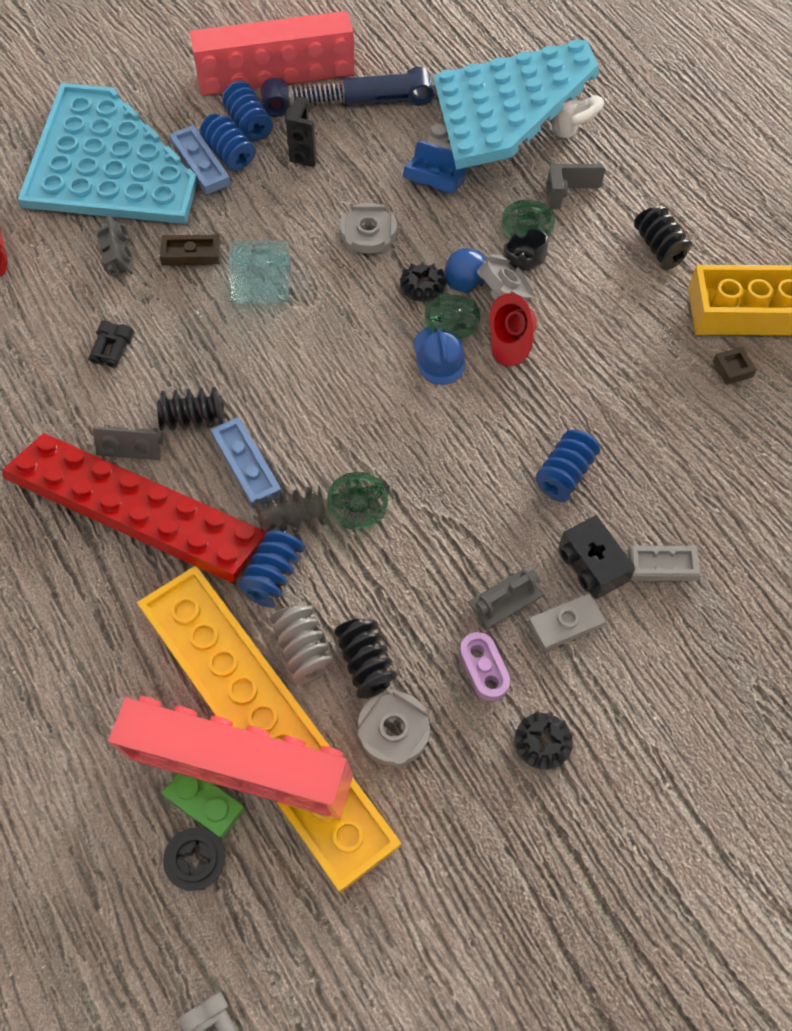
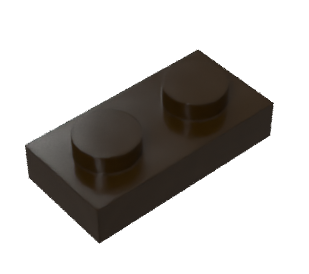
[160,234,221,265]

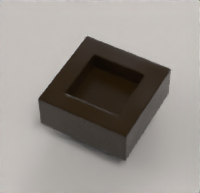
[712,347,757,385]

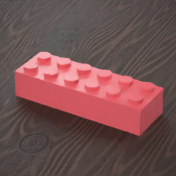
[190,11,354,96]
[108,696,353,820]

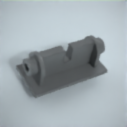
[97,215,134,276]
[93,424,163,460]
[468,569,544,630]

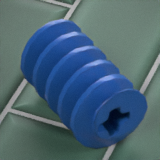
[222,81,273,142]
[199,114,256,171]
[535,430,601,502]
[238,530,306,608]

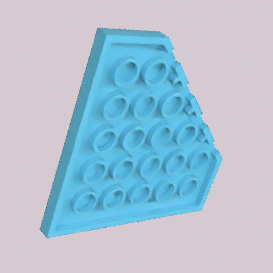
[433,39,599,170]
[17,83,198,224]

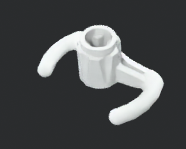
[552,95,604,138]

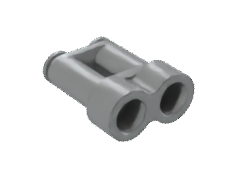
[177,992,236,1031]

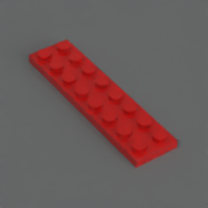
[2,433,267,583]

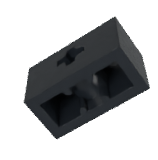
[559,515,636,599]

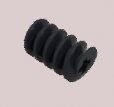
[634,206,693,270]
[157,387,225,431]
[334,619,398,698]

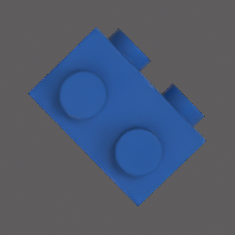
[402,140,467,194]

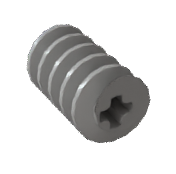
[269,606,334,685]

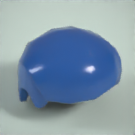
[444,248,487,293]

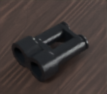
[88,320,135,368]

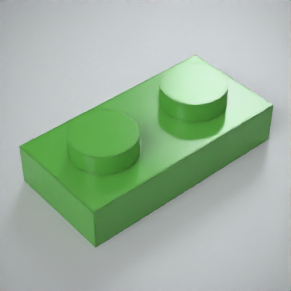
[161,774,245,841]

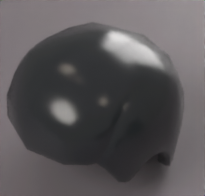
[503,228,548,270]

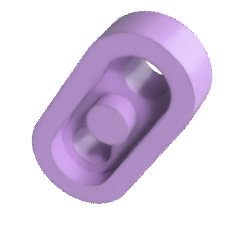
[460,632,510,702]

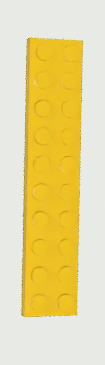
[137,566,402,894]

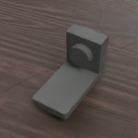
[546,164,605,209]

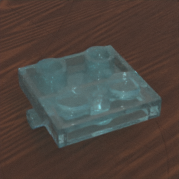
[229,241,291,302]

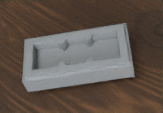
[628,545,701,581]
[528,593,606,652]

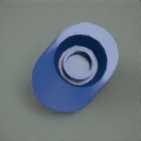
[414,325,465,385]

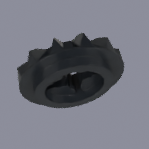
[400,261,447,302]
[515,711,573,770]
[163,827,225,892]

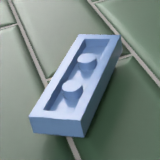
[169,125,231,195]
[210,417,282,509]

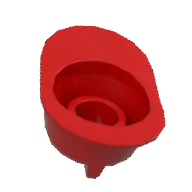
[489,293,537,366]

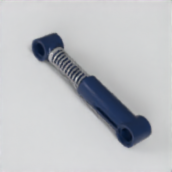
[261,67,434,117]

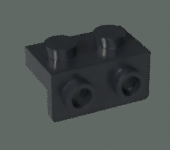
[285,97,317,167]

